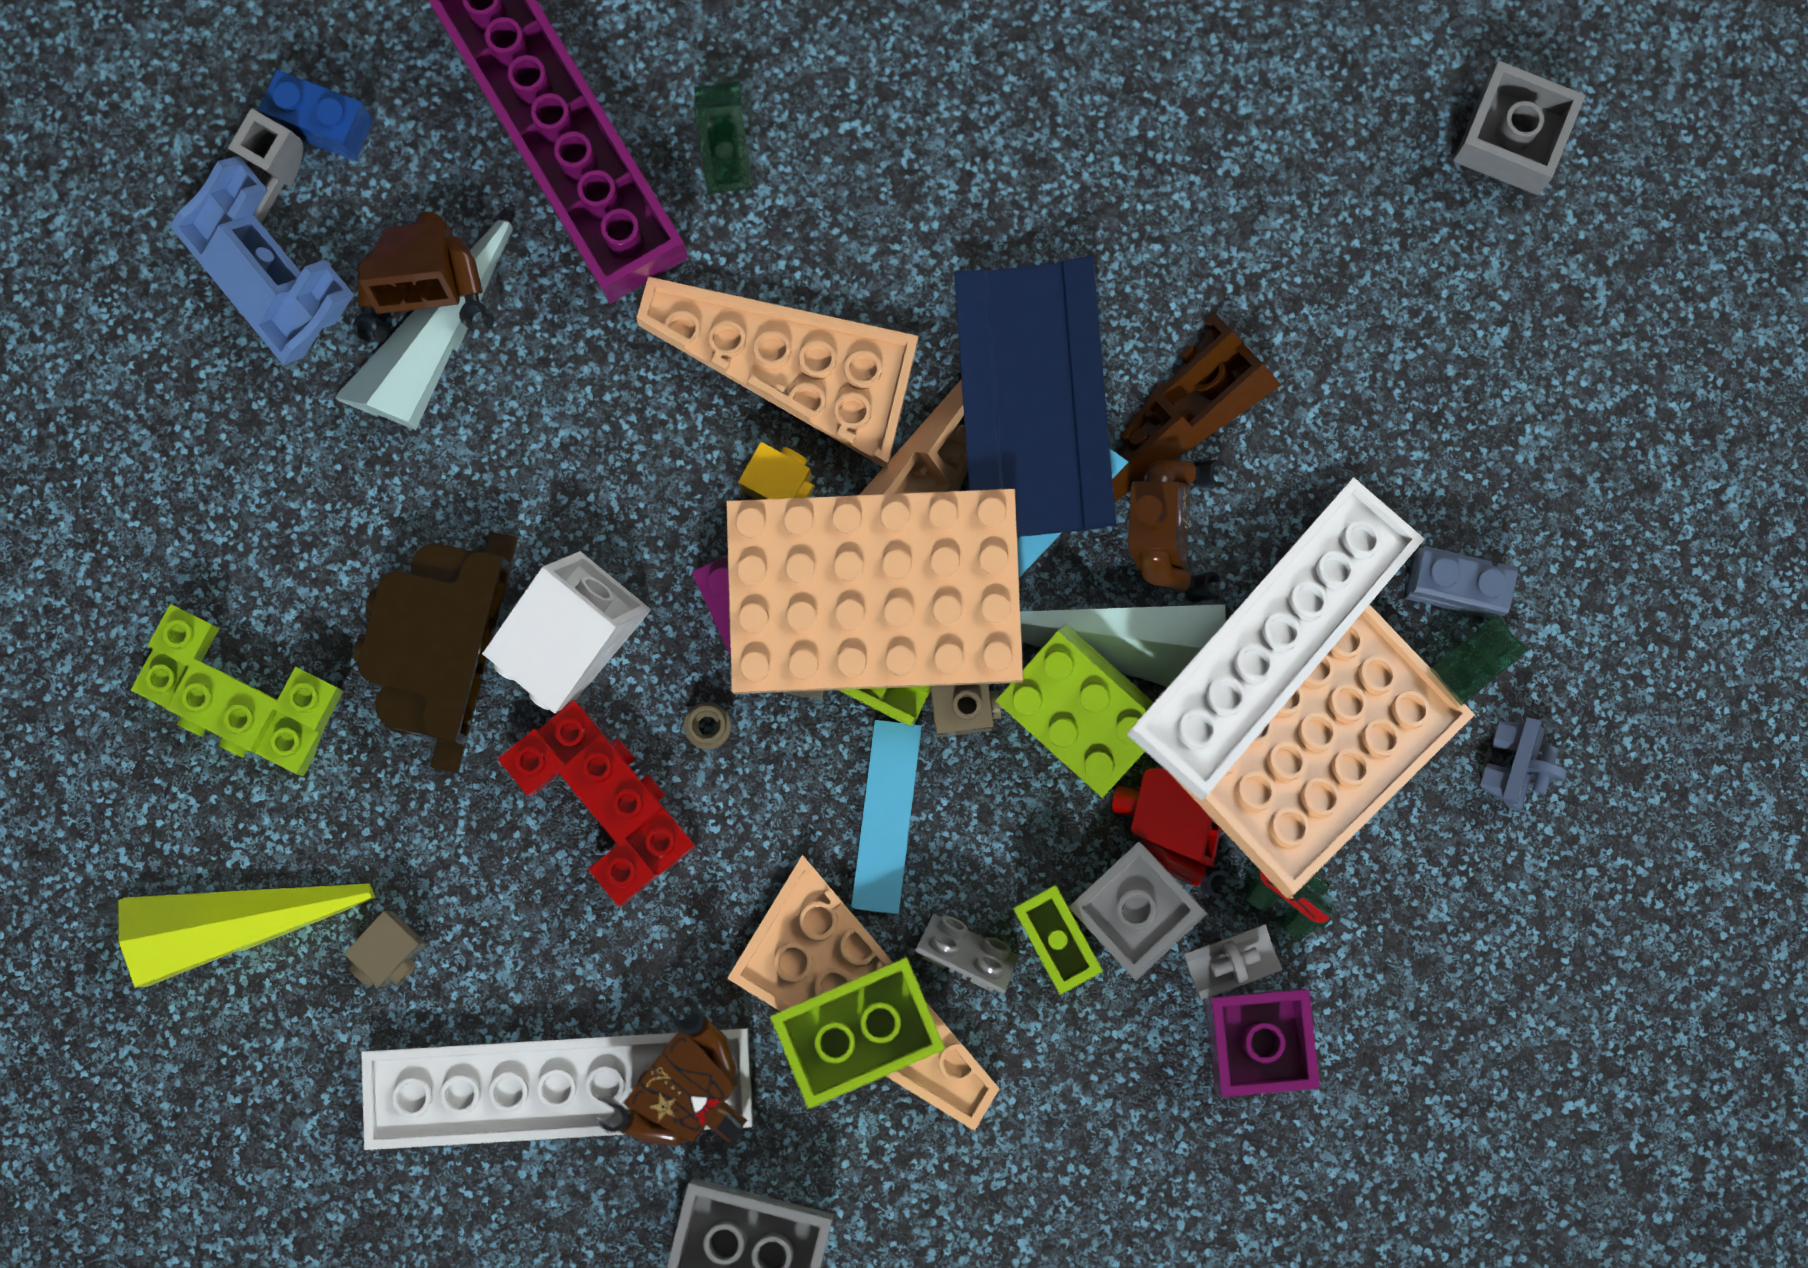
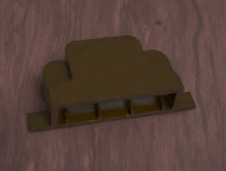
[353,531,518,774]

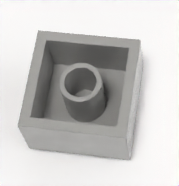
[1453,61,1586,195]

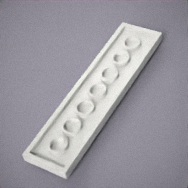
[1127,477,1424,801]
[361,1028,753,1150]

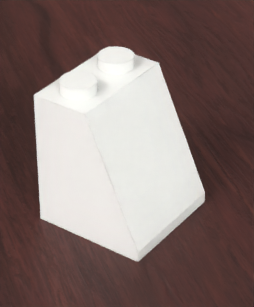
[482,551,651,714]

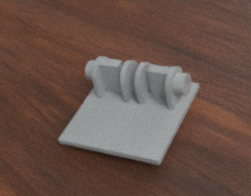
[915,913,1019,994]

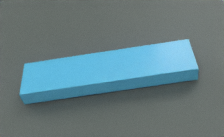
[851,720,922,915]

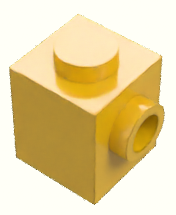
[738,442,815,500]

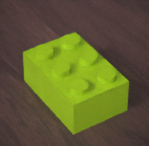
[995,624,1154,798]
[770,957,946,1109]

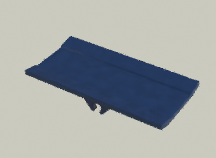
[954,255,1116,537]

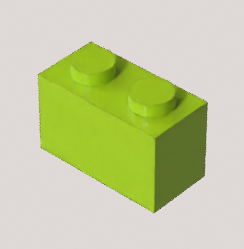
[1013,884,1103,995]

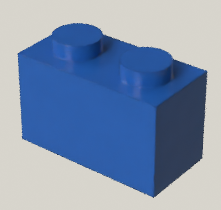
[258,70,374,161]

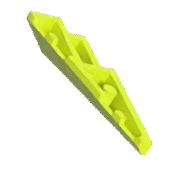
[118,883,376,987]

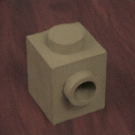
[931,684,1001,738]
[344,911,428,987]

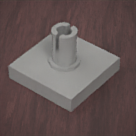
[1069,841,1207,980]

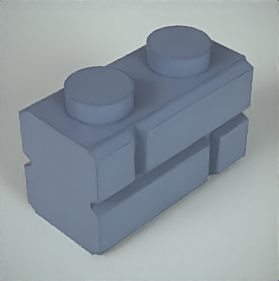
[1405,546,1518,621]

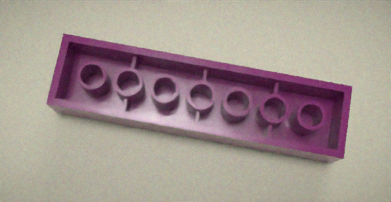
[427,0,689,304]

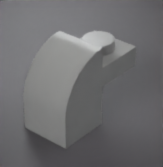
[228,108,303,223]

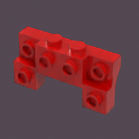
[497,700,697,907]

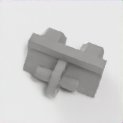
[1183,925,1282,1000]

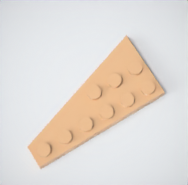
[637,277,919,469]
[727,855,999,1131]

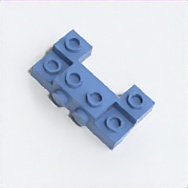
[170,156,354,365]

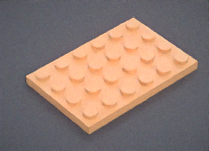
[727,489,1023,694]
[1170,604,1475,899]

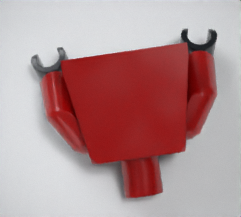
[1112,765,1231,899]

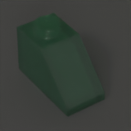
[694,81,753,194]

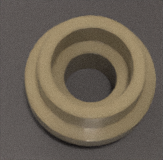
[684,702,732,750]

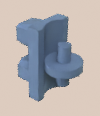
[1480,717,1567,811]

